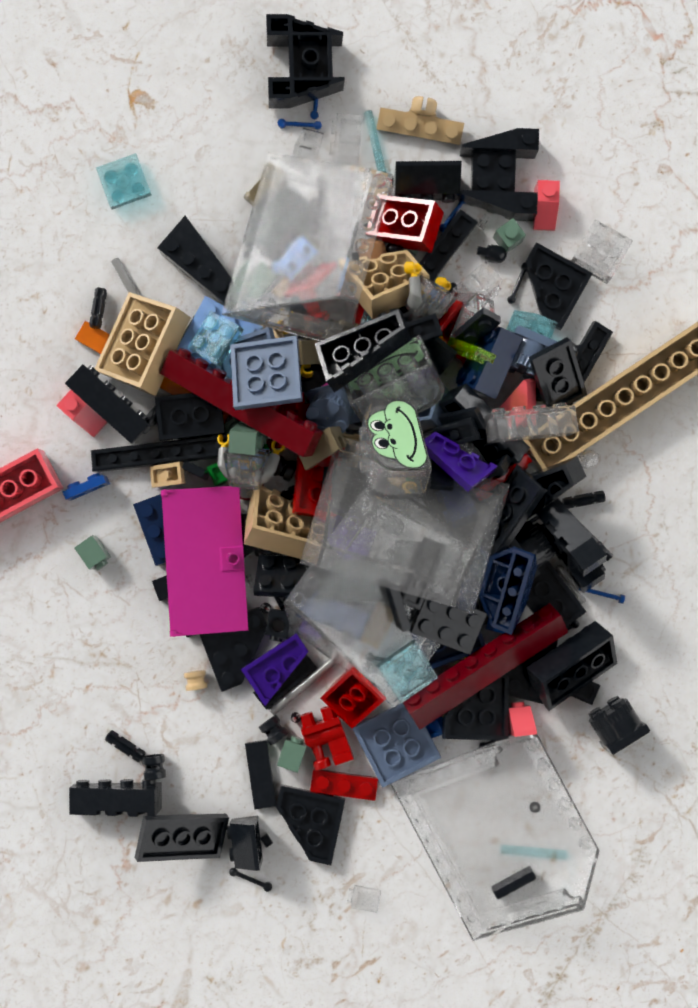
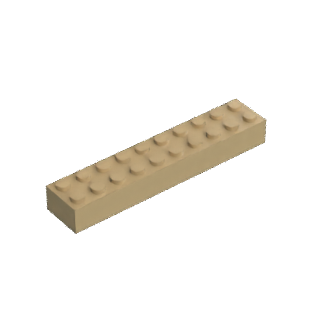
[522,322,698,471]

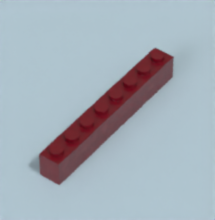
[160,348,323,457]
[401,603,568,730]

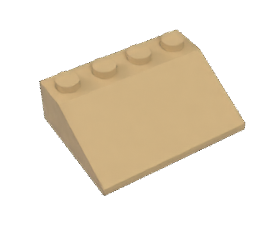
[95,292,191,396]

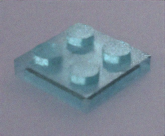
[96,153,152,210]
[187,311,244,367]
[376,640,438,703]

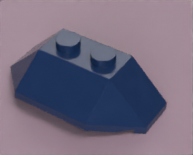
[479,546,537,635]

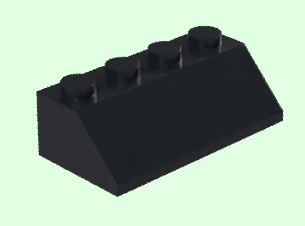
[526,621,617,711]

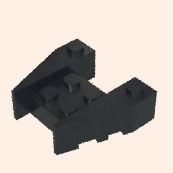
[266,14,345,109]
[458,128,539,221]
[536,498,607,593]

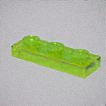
[447,337,497,364]

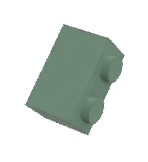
[228,422,268,455]

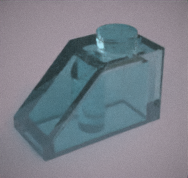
[506,310,557,339]

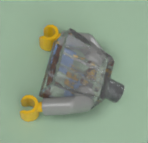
[404,261,457,322]
[217,434,285,498]

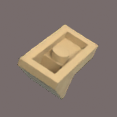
[149,462,186,488]

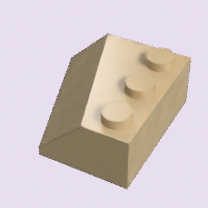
[339,250,430,319]
[244,481,317,561]

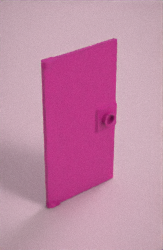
[161,486,248,637]

